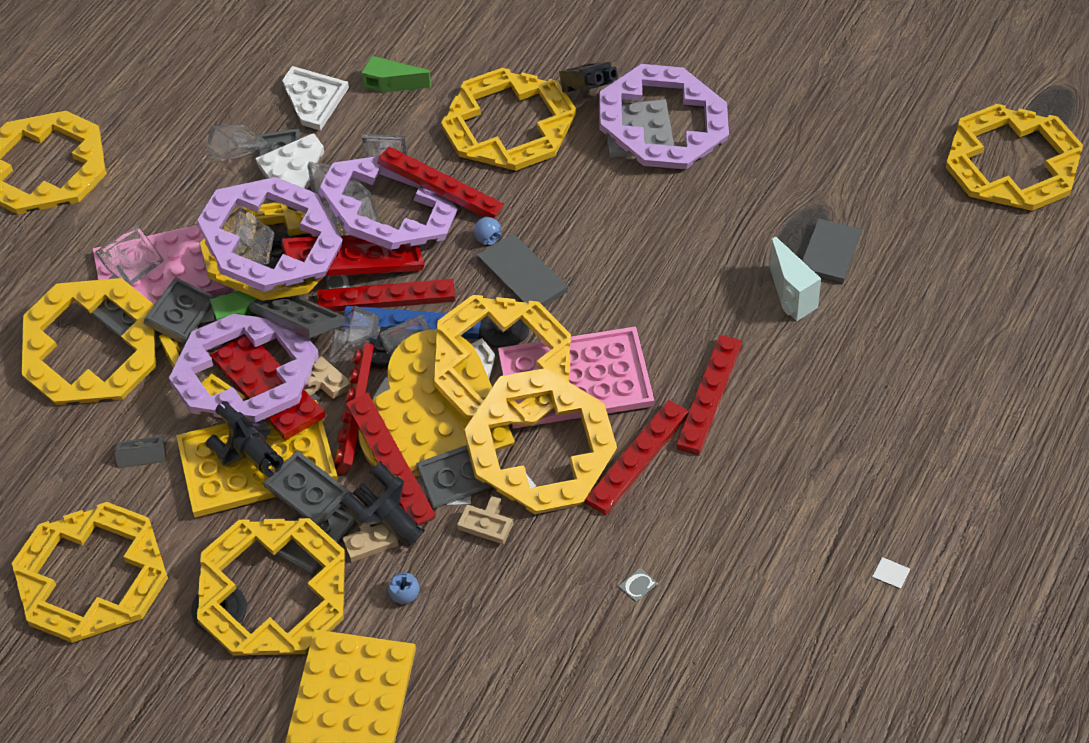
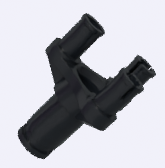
[205,401,283,477]
[339,461,425,548]

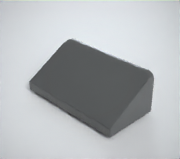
[114,435,166,468]

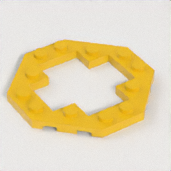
[441,68,576,171]
[946,104,1083,211]
[0,111,107,215]
[200,202,323,301]
[22,278,156,405]
[433,295,571,426]
[464,368,617,514]
[12,502,168,643]
[197,518,345,656]

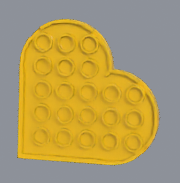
[359,329,515,479]

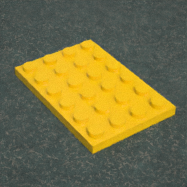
[176,400,338,518]
[285,629,416,743]

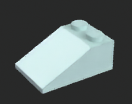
[770,237,821,321]

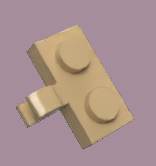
[303,356,351,399]
[457,496,513,545]
[343,524,399,562]

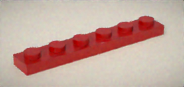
[377,146,504,219]
[318,278,455,312]
[677,335,742,456]
[333,342,374,476]
[346,393,436,526]
[586,400,689,516]

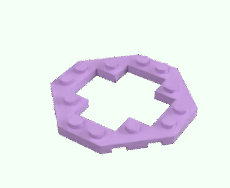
[599,64,729,169]
[318,156,457,249]
[197,177,343,291]
[169,314,319,423]

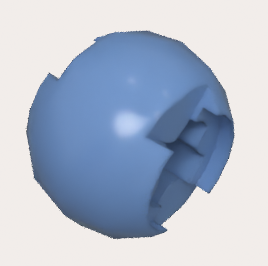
[474,217,502,245]
[388,572,420,604]

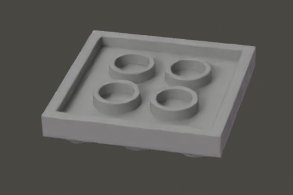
[606,99,674,158]

